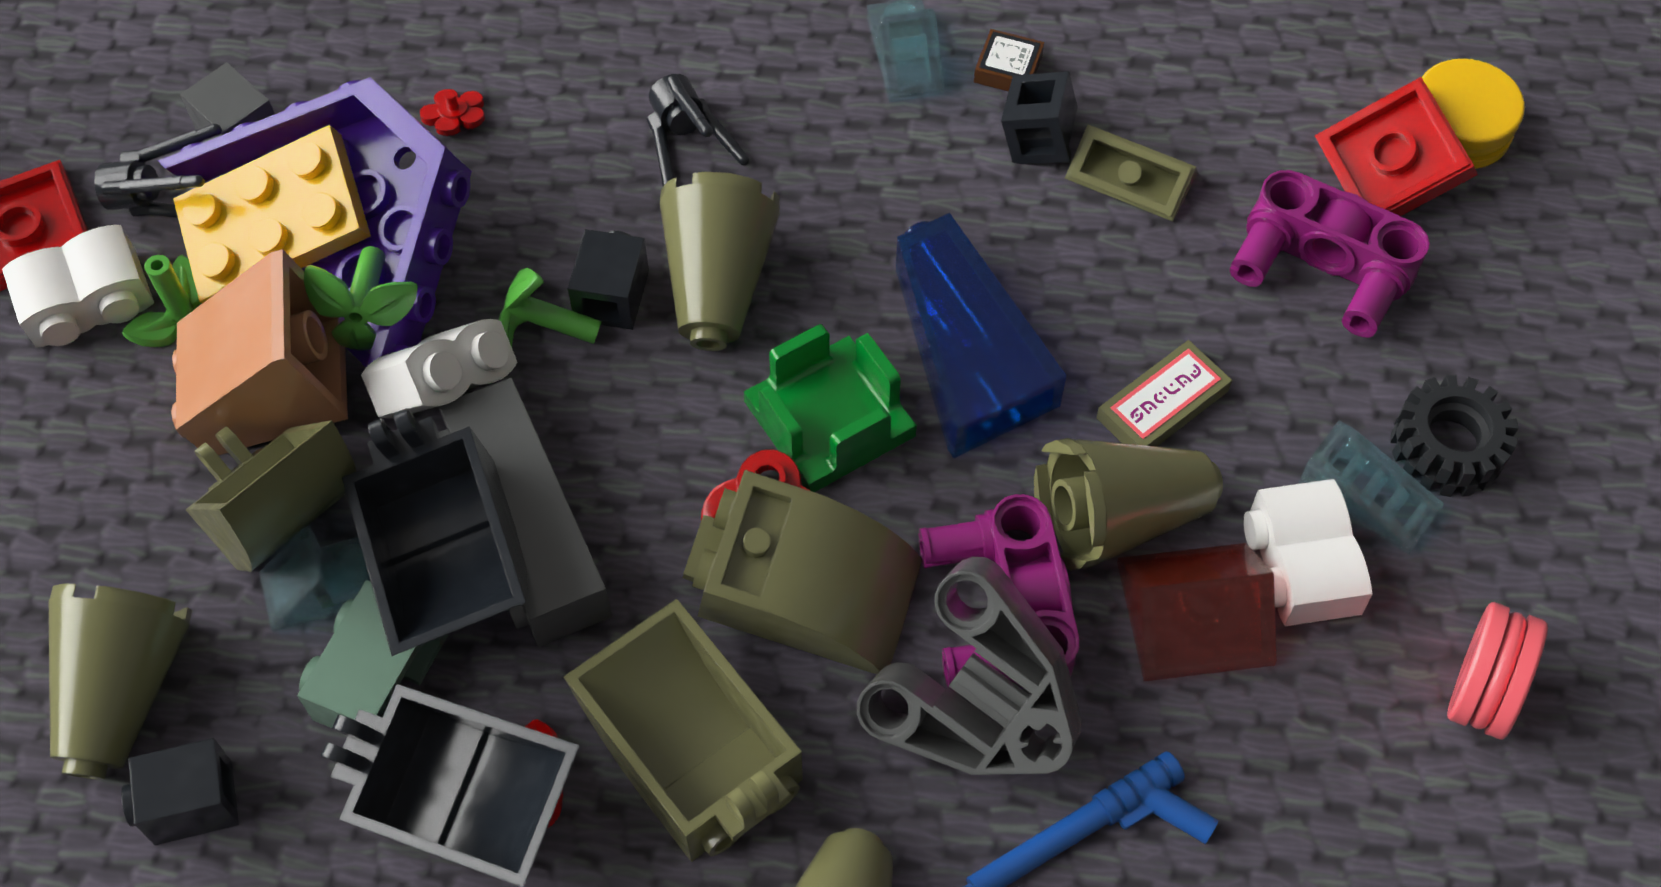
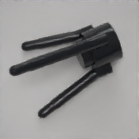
[646,74,749,186]
[94,124,222,218]

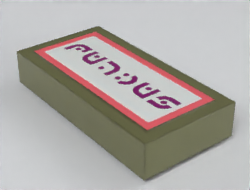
[1096,340,1232,447]

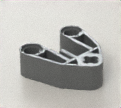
[857,557,1082,775]

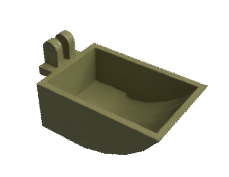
[186,420,356,572]
[682,470,922,674]
[563,599,803,862]

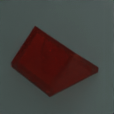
[1117,543,1277,681]

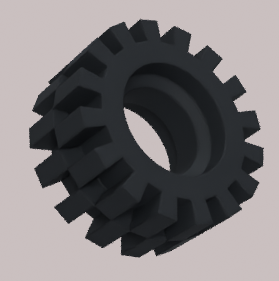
[1390,375,1519,497]

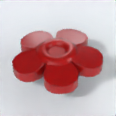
[420,89,485,136]

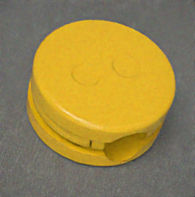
[1422,59,1525,169]

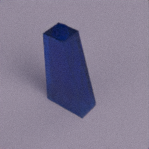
[896,213,1067,458]

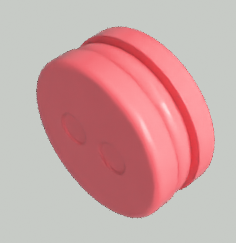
[1447,602,1548,740]

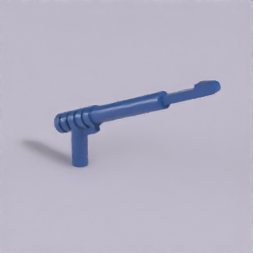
[964,751,1219,887]

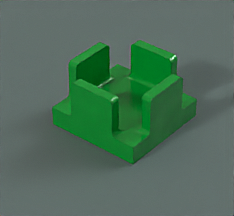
[744,324,917,492]

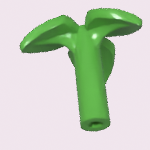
[304,246,418,351]
[122,255,201,347]
[499,268,601,347]

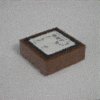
[974,29,1045,92]

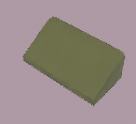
[1065,124,1198,222]

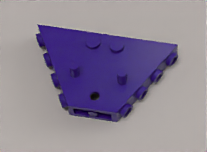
[158,77,472,367]

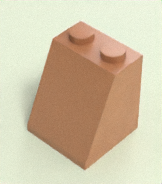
[171,249,348,455]

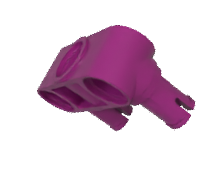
[1230,170,1430,338]
[918,494,1079,689]

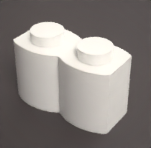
[2,225,154,348]
[361,319,517,418]
[1244,479,1373,626]

